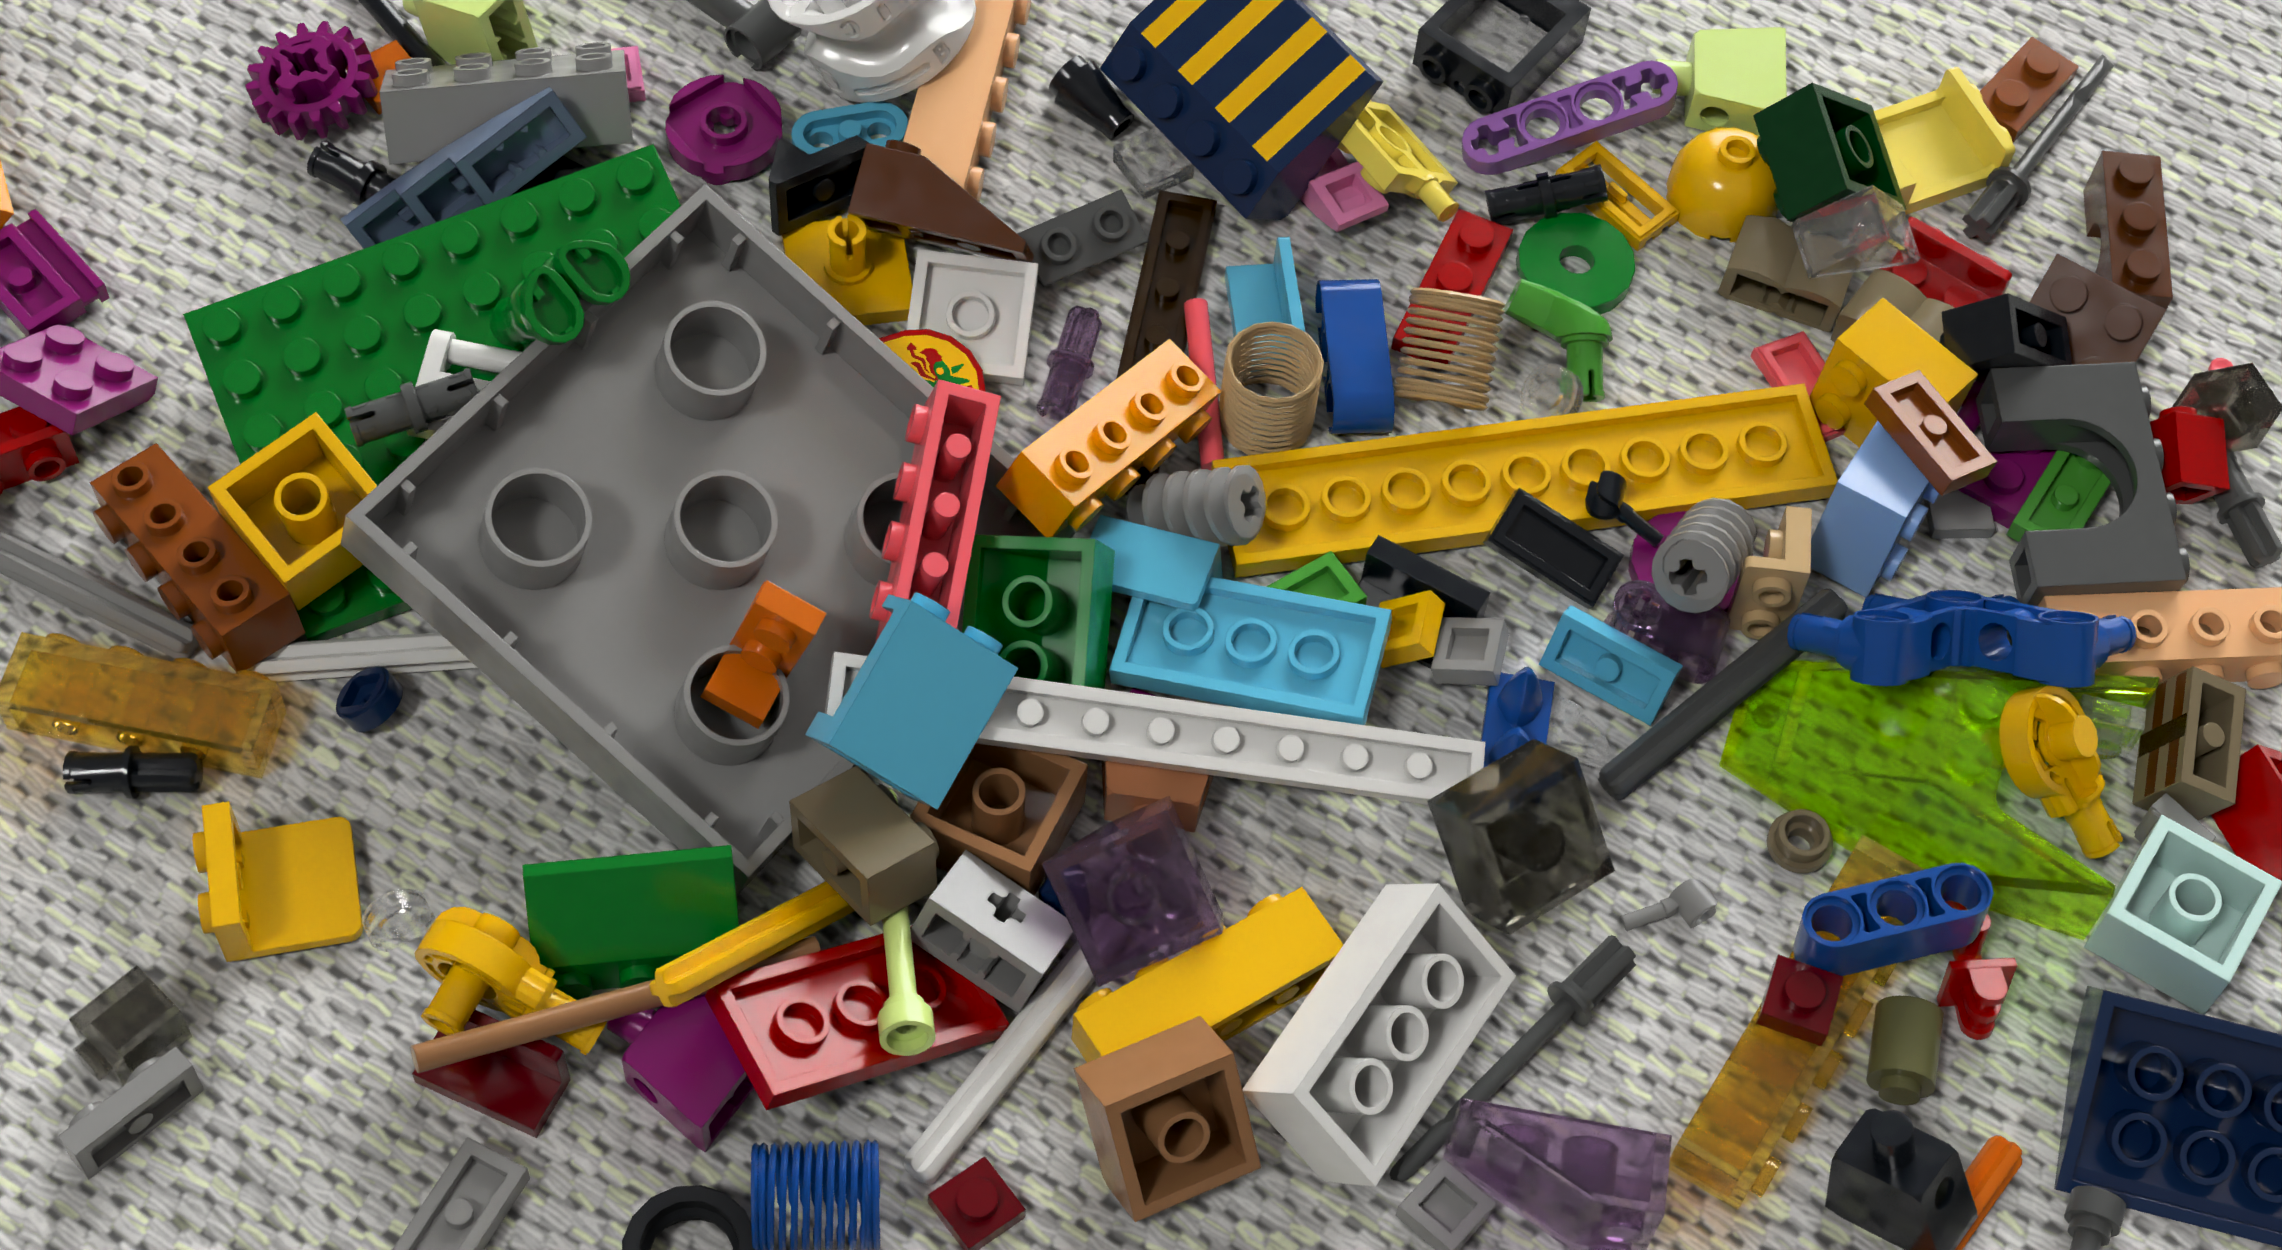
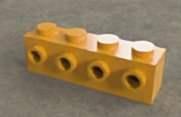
[996,339,1221,537]

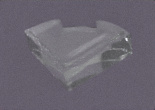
[1544,695,1610,770]

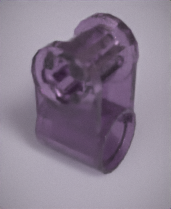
[1604,580,1731,684]

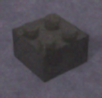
[1427,739,1615,935]

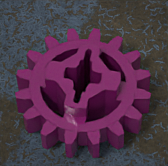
[245,21,379,141]

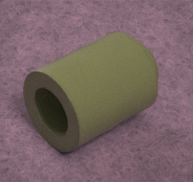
[1866,996,1944,1105]

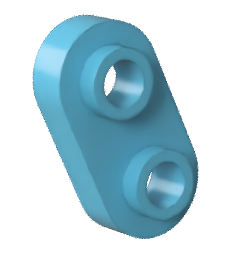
[791,101,908,155]

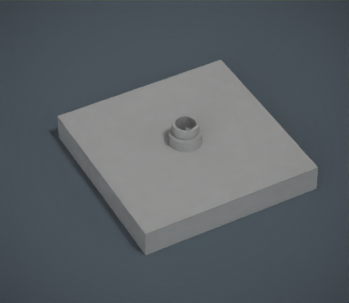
[341,184,1076,896]

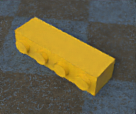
[1071,887,1344,1063]

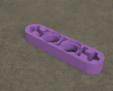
[1462,60,1678,175]

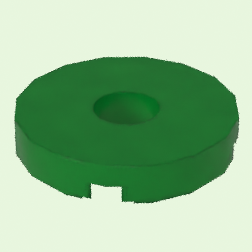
[1516,213,1635,314]

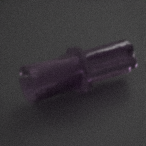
[1036,305,1102,421]

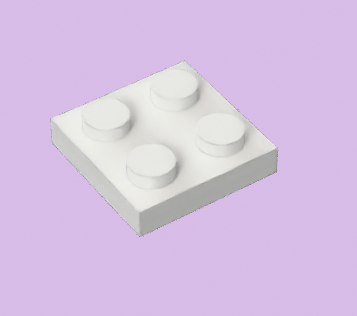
[907,249,1038,386]

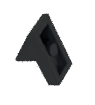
[769,135,869,236]

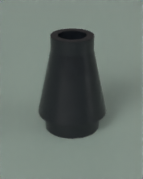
[1049,55,1134,141]

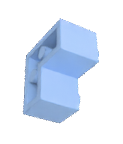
[1811,421,1940,598]

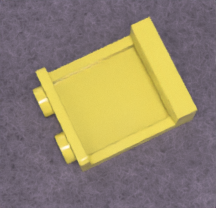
[1854,67,2015,222]

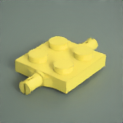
[1337,100,1459,222]

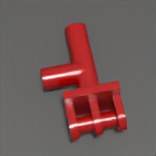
[1937,901,2017,1040]

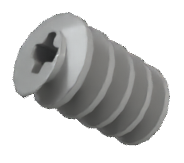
[1125,465,1266,547]
[1652,498,1758,613]

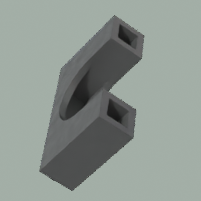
[1976,362,2190,606]

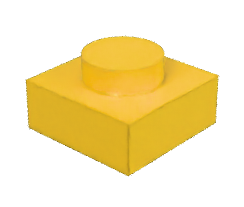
[1379,590,1445,668]

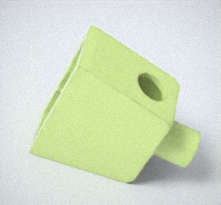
[403,0,538,64]
[1652,27,1787,136]

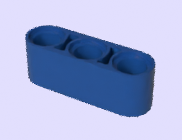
[1315,279,1395,434]
[1793,863,1993,976]

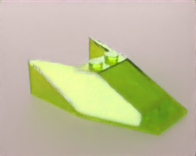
[1719,659,2159,940]

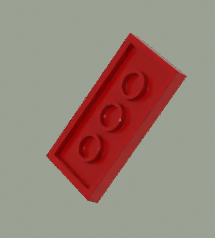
[705,925,1009,1111]

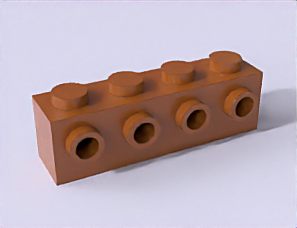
[90,443,305,675]

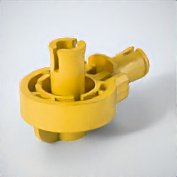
[1979,685,2123,859]
[415,907,607,1056]

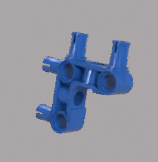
[1787,590,2136,688]

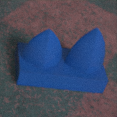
[1480,666,1555,803]

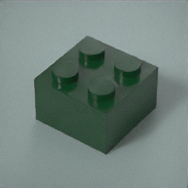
[1753,82,1906,240]

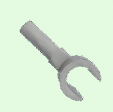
[1620,879,1718,931]

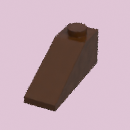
[848,140,1034,263]

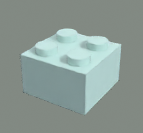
[2084,815,2282,1015]

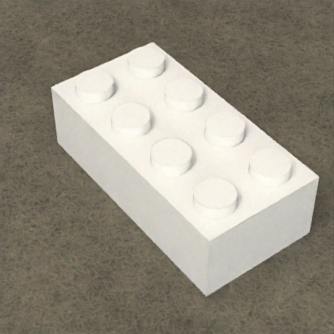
[1242,883,1516,1187]

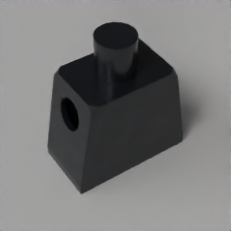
[1825,1108,1978,1250]

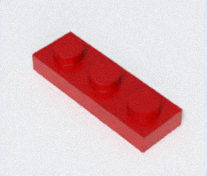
[1391,209,1513,364]

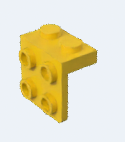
[192,801,363,962]

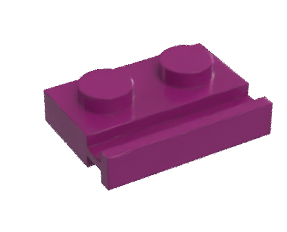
[0,209,110,337]

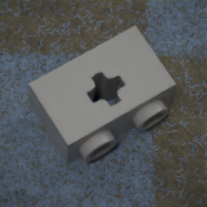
[911,850,1078,1013]

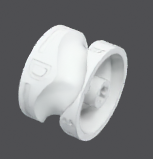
[768,0,976,103]

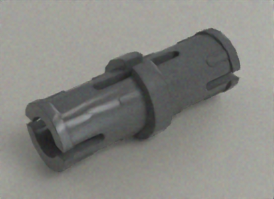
[344,368,478,448]

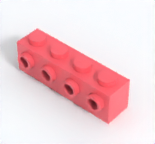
[869,379,1001,643]

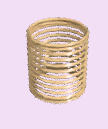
[1393,288,1505,411]
[1219,321,1324,455]

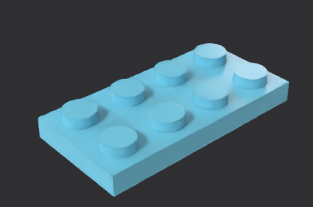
[1109,577,1392,725]

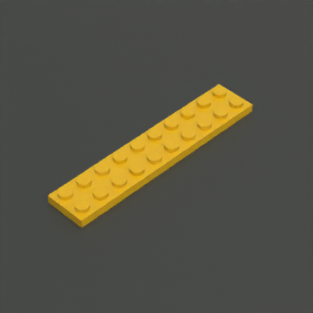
[1211,383,1838,578]

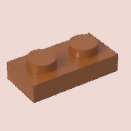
[1980,37,2079,142]
[1864,370,1997,496]

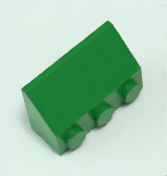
[962,534,1115,689]
[522,845,740,1000]

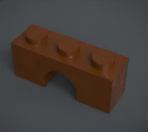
[2083,150,2173,336]

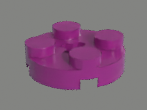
[665,75,783,185]

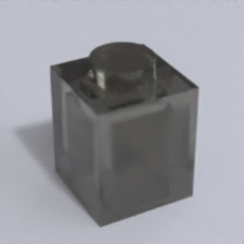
[2172,362,2282,452]
[69,965,192,1087]

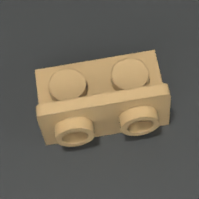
[1725,506,1812,640]

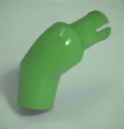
[1503,279,1613,402]

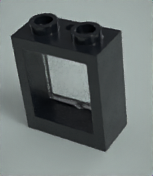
[1412,0,1591,114]

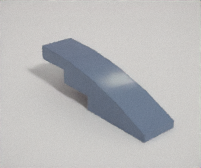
[340,87,587,249]

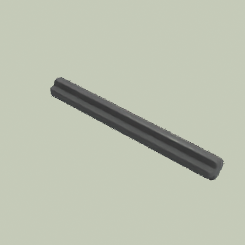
[1598,589,1848,800]

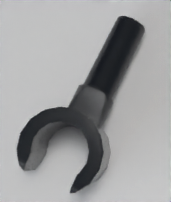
[1585,471,1664,547]

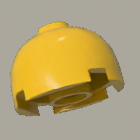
[1666,127,1779,242]

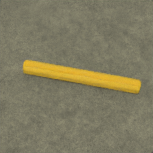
[649,881,855,1008]

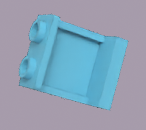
[805,592,1018,810]

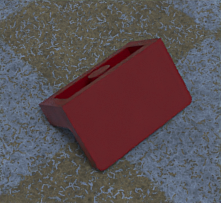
[412,1010,571,1138]

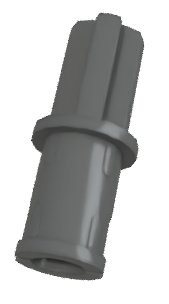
[2213,450,2282,568]

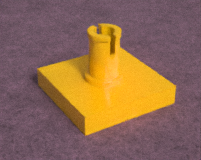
[781,215,912,325]

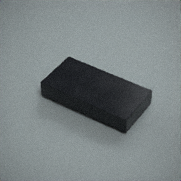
[1483,488,1624,609]

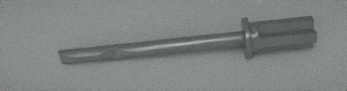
[1962,55,2114,242]
[1389,935,1636,1182]

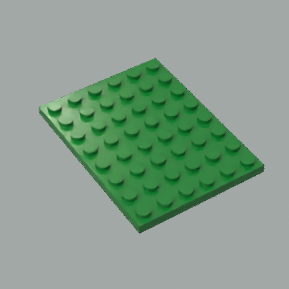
[183,144,681,641]

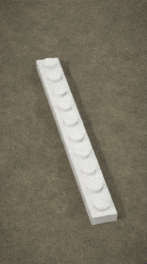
[825,652,1485,811]

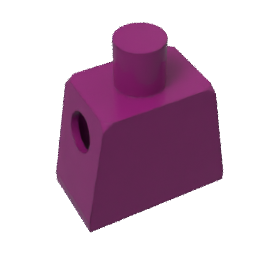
[607,994,754,1152]

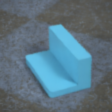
[1225,237,1305,372]
[1090,515,1223,611]

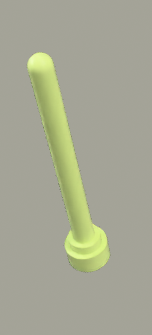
[877,787,935,1056]

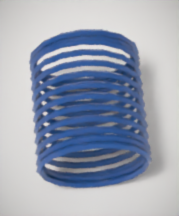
[751,1140,880,1250]

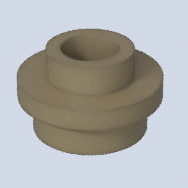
[1766,809,1833,873]

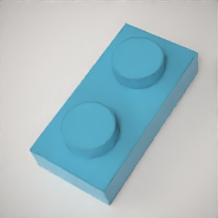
[1539,605,1683,726]

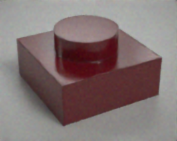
[1756,954,1844,1046]
[928,1156,1026,1250]

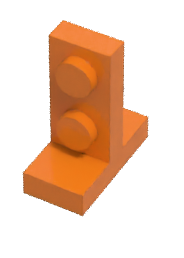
[700,580,827,729]

